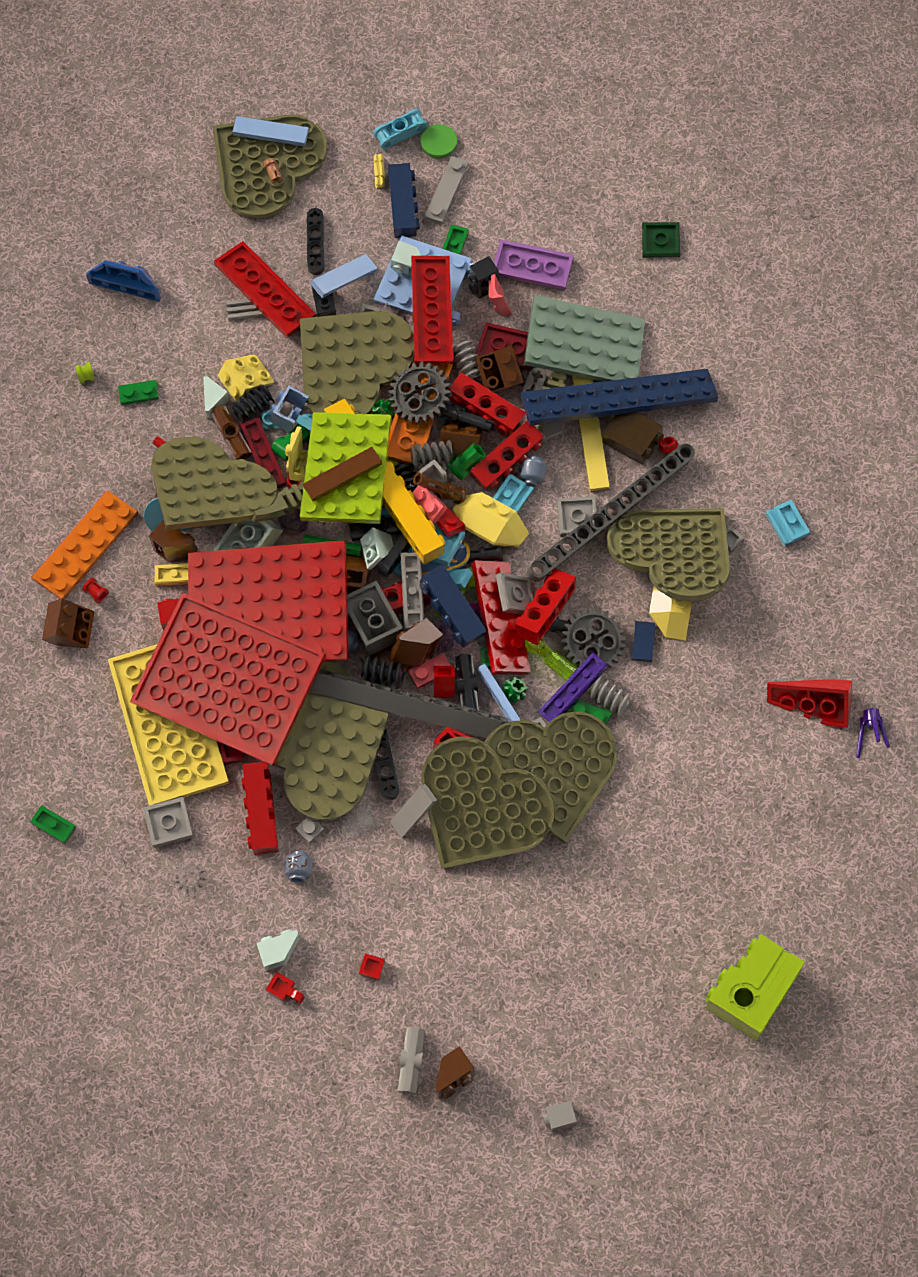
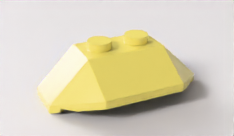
[452,492,529,547]
[649,586,692,641]

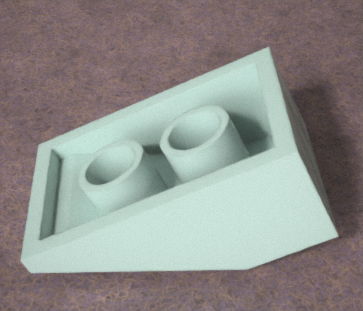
[213,520,283,551]

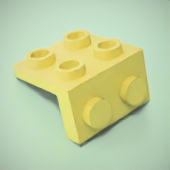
[217,354,274,402]
[285,427,308,482]

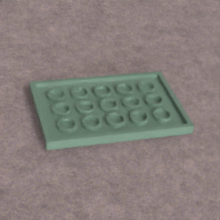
[524,295,645,382]

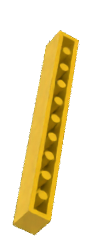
[324,399,446,565]

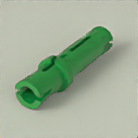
[303,534,363,557]

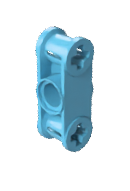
[373,109,428,150]

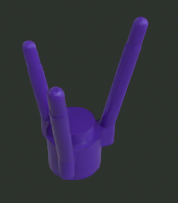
[856,708,890,758]

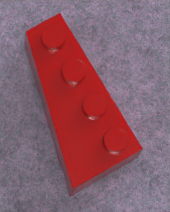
[241,761,279,855]

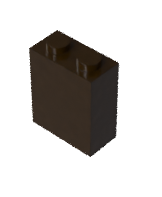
[602,412,664,464]

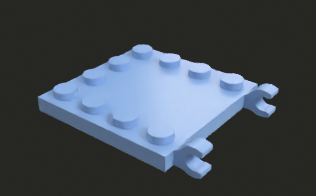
[374,236,474,325]

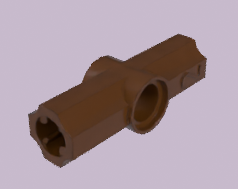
[210,406,252,460]

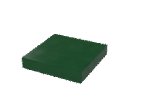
[642,222,680,258]

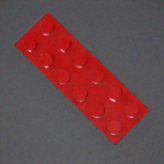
[214,241,316,338]
[411,256,453,364]
[471,561,531,675]

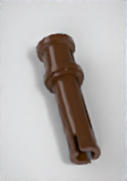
[413,473,467,504]

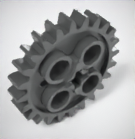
[389,362,452,425]
[560,607,626,668]

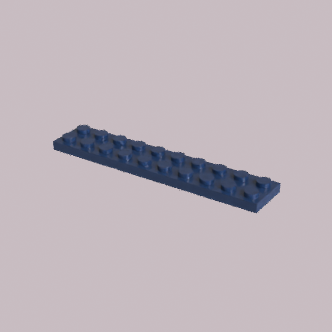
[521,369,718,426]

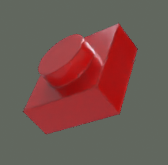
[359,953,385,981]

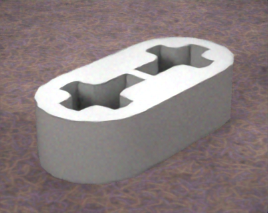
[523,368,546,392]

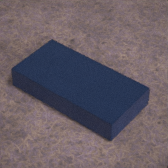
[632,621,655,662]

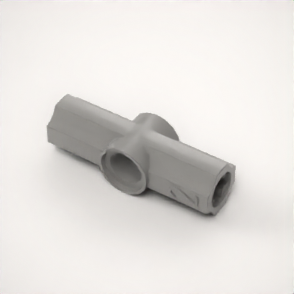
[398,1027,425,1095]

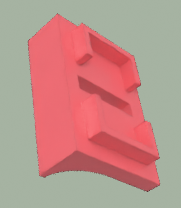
[488,274,512,316]

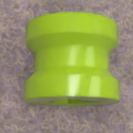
[75,362,95,384]

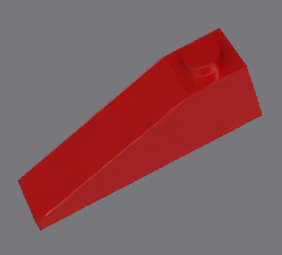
[767,679,852,728]

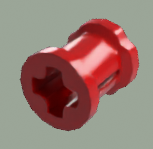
[82,577,109,603]

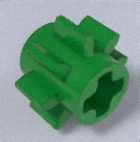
[372,399,395,421]
[502,677,528,703]

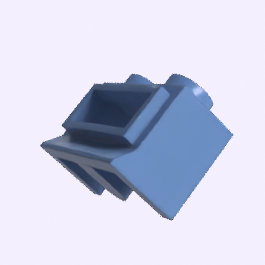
[268,385,309,433]

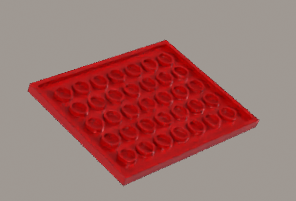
[188,541,349,662]
[130,592,326,766]

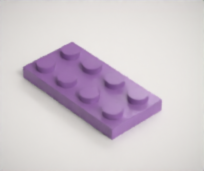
[494,240,574,291]

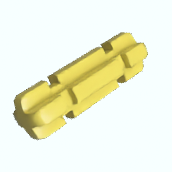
[374,154,385,188]

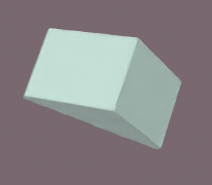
[203,376,229,419]

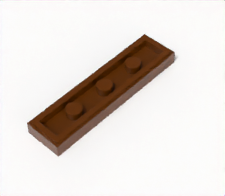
[303,447,382,502]

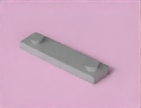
[425,156,469,225]
[401,553,424,632]

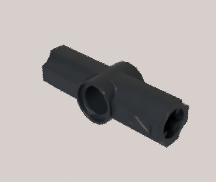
[349,516,402,542]
[455,653,479,710]

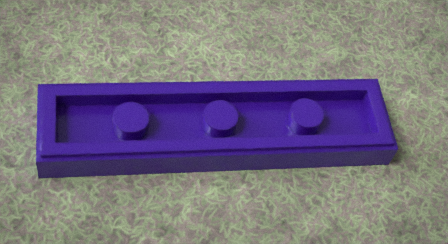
[538,653,608,722]

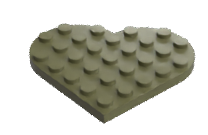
[212,115,327,219]
[300,311,414,414]
[151,436,277,531]
[607,508,730,601]
[275,692,389,821]
[484,711,617,844]
[421,737,555,869]

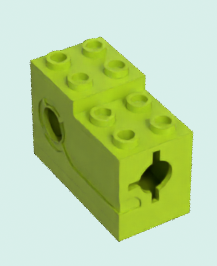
[705,934,805,1041]

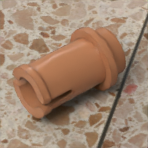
[263,158,283,183]

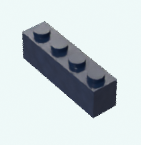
[388,163,420,238]
[419,564,487,648]

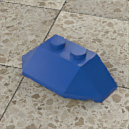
[86,260,161,302]

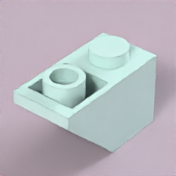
[390,241,421,275]
[360,527,393,570]
[257,929,300,971]

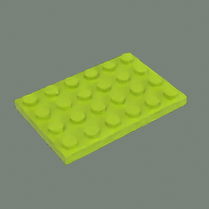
[300,412,392,524]

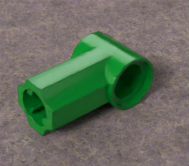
[271,424,310,461]
[446,444,486,480]

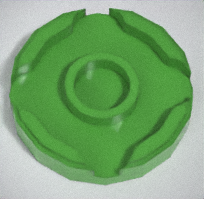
[421,124,457,159]

